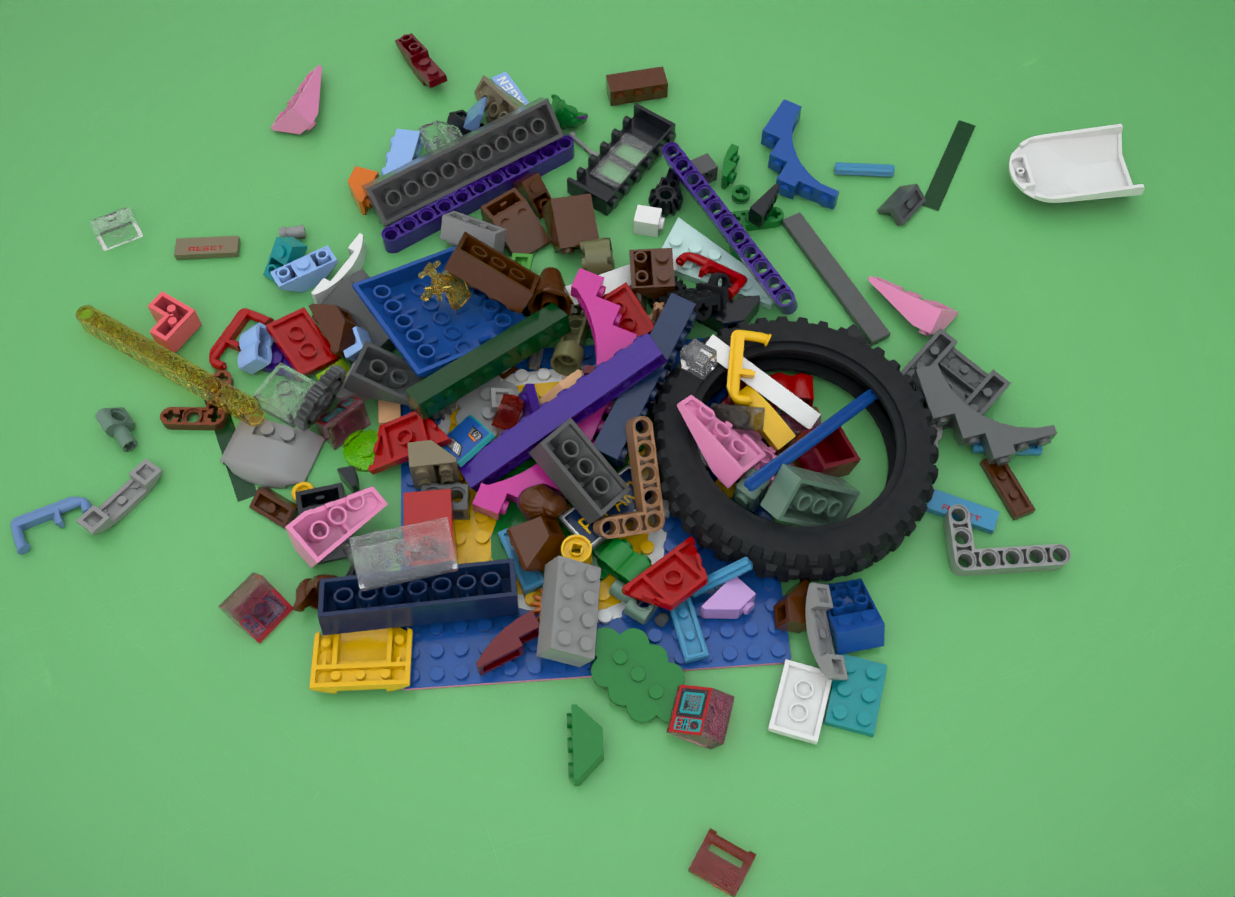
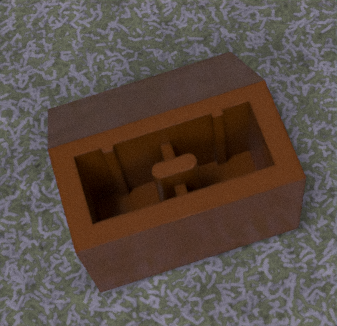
[629,248,675,299]

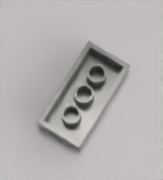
[537,556,601,667]

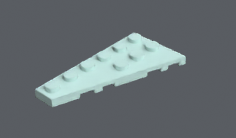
[662,217,776,310]

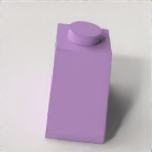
[700,577,756,619]

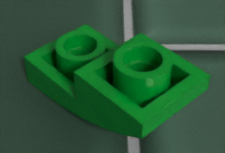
[721,144,740,190]

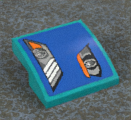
[442,415,495,467]

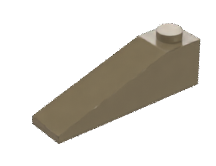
[474,75,524,123]

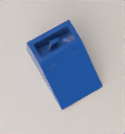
[826,578,885,655]

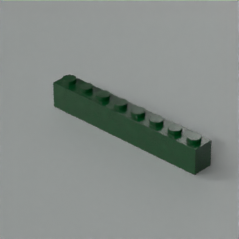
[405,302,571,420]

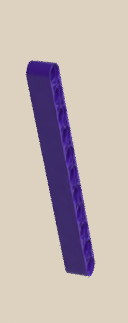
[381,135,574,253]
[662,142,798,315]

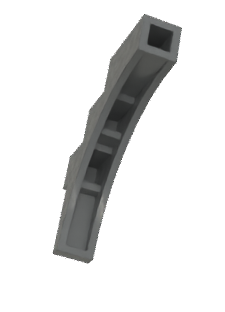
[912,364,1057,466]

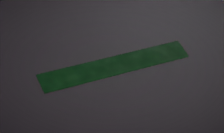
[922,120,975,211]
[202,388,257,502]

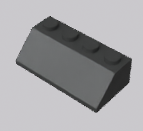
[528,417,631,525]

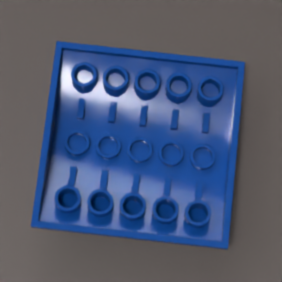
[352,246,526,377]

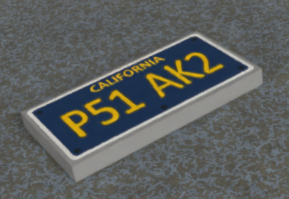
[559,464,652,551]

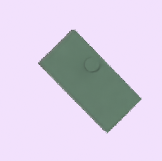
[760,464,861,526]

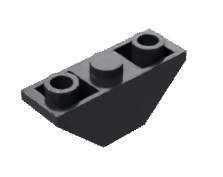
[696,295,761,332]

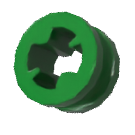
[732,185,751,204]

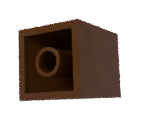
[541,193,599,255]

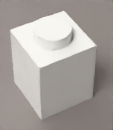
[633,205,665,238]

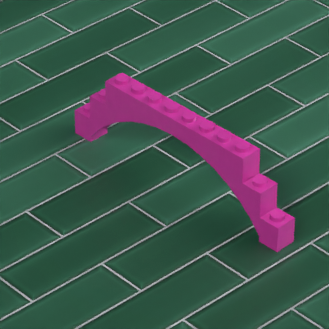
[472,268,637,520]

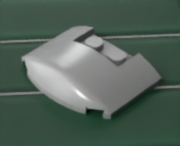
[220,415,326,489]

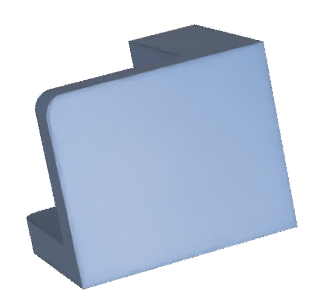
[343,326,372,362]

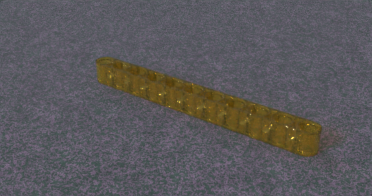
[76,305,265,426]

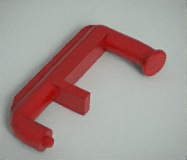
[676,252,747,300]
[209,308,274,370]

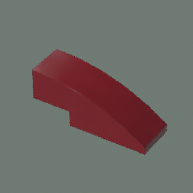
[476,610,539,676]

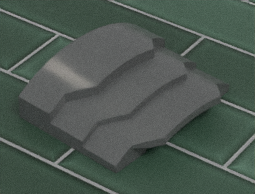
[901,328,1011,429]

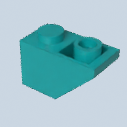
[263,236,308,283]

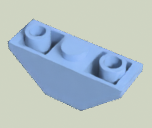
[270,245,338,293]

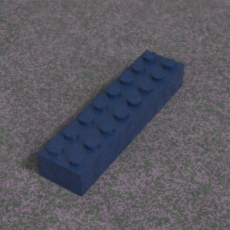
[593,293,697,471]
[318,558,519,635]

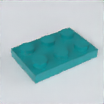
[824,654,887,737]

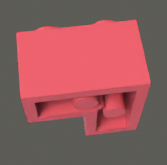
[148,291,202,355]

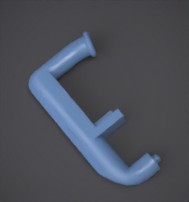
[10,497,92,555]

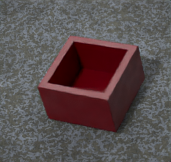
[791,427,861,477]

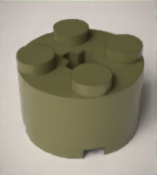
[580,238,615,275]

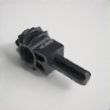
[648,168,683,217]

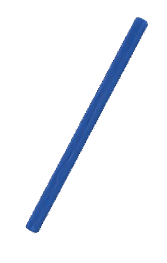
[744,388,878,491]

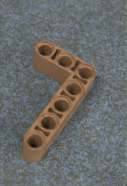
[593,416,665,539]

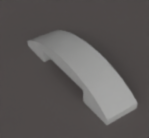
[76,459,163,535]
[805,583,848,681]

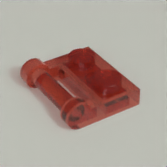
[688,828,757,897]

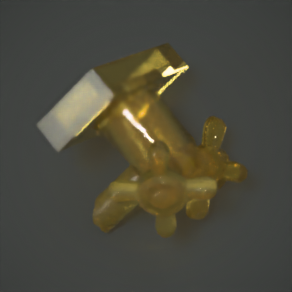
[418,261,471,310]

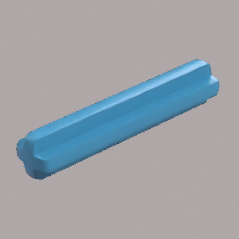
[834,162,895,177]
[691,557,753,597]

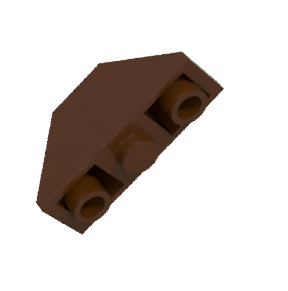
[309,304,357,358]

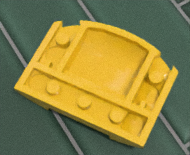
[309,627,413,694]

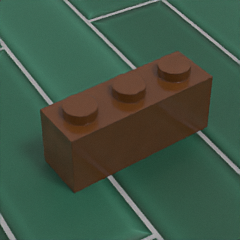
[606,66,668,106]

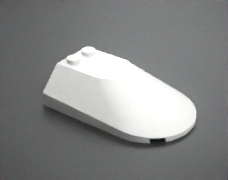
[1009,124,1145,203]

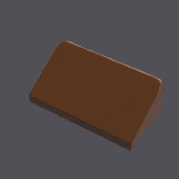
[249,487,298,529]

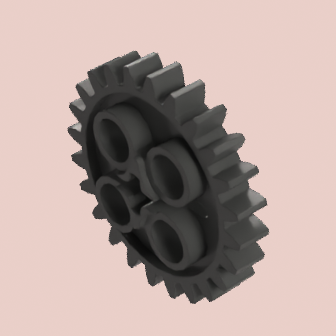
[293,365,346,431]

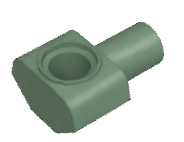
[95,407,138,452]
[609,579,658,625]

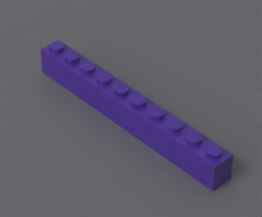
[458,333,668,492]

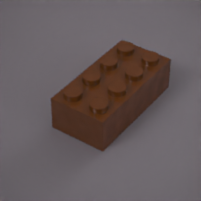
[444,232,540,314]

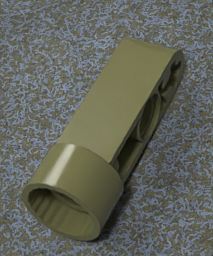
[550,303,590,376]

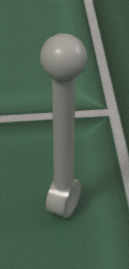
[568,131,598,156]

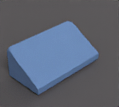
[464,97,487,131]

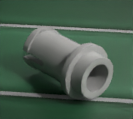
[279,224,306,239]

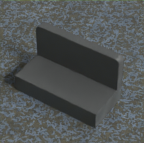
[877,184,926,226]

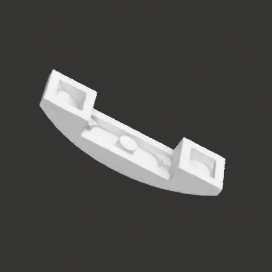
[311,233,366,304]

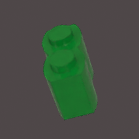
[597,538,652,584]

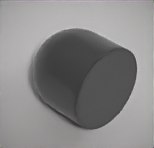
[655,612,669,627]

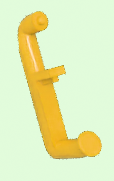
[726,330,772,406]

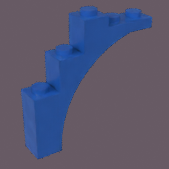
[761,99,839,210]

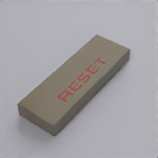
[174,236,240,260]

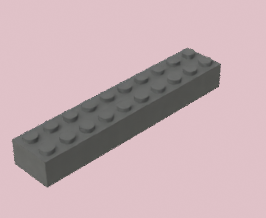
[362,97,564,226]

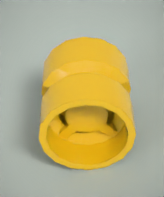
[561,534,592,565]

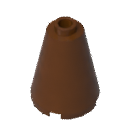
[528,267,572,316]

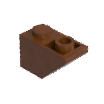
[513,172,552,219]
[773,580,809,633]

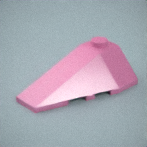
[868,276,959,336]
[677,395,766,488]

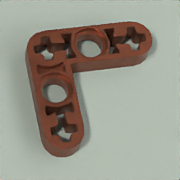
[160,370,234,430]

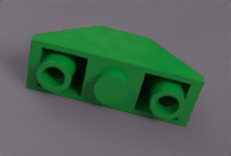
[567,704,604,786]

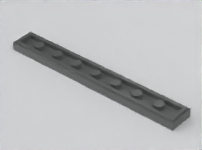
[782,212,890,346]

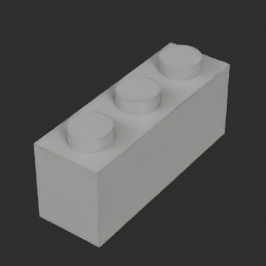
[440,211,507,253]

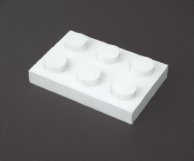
[768,659,832,745]

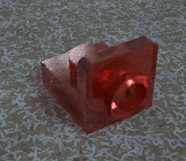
[491,394,525,430]

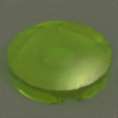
[343,429,378,472]

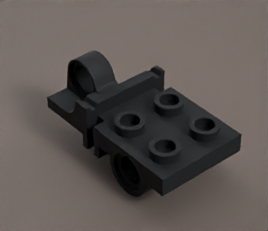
[659,272,731,321]

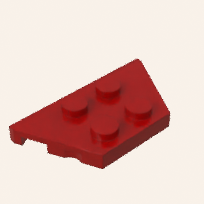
[368,411,452,475]
[622,536,708,611]

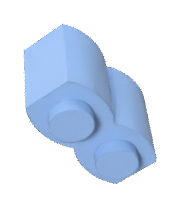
[238,322,273,375]

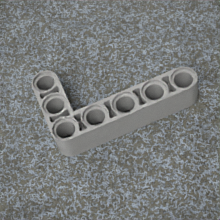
[943,504,1071,576]

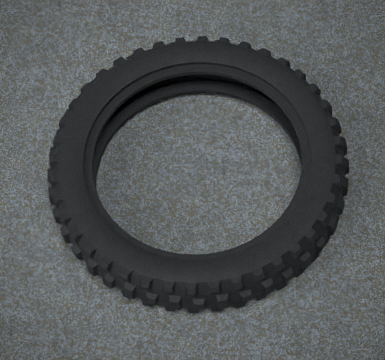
[651,316,939,583]

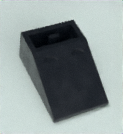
[295,483,356,565]

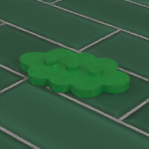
[591,627,687,724]

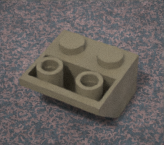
[408,440,461,489]

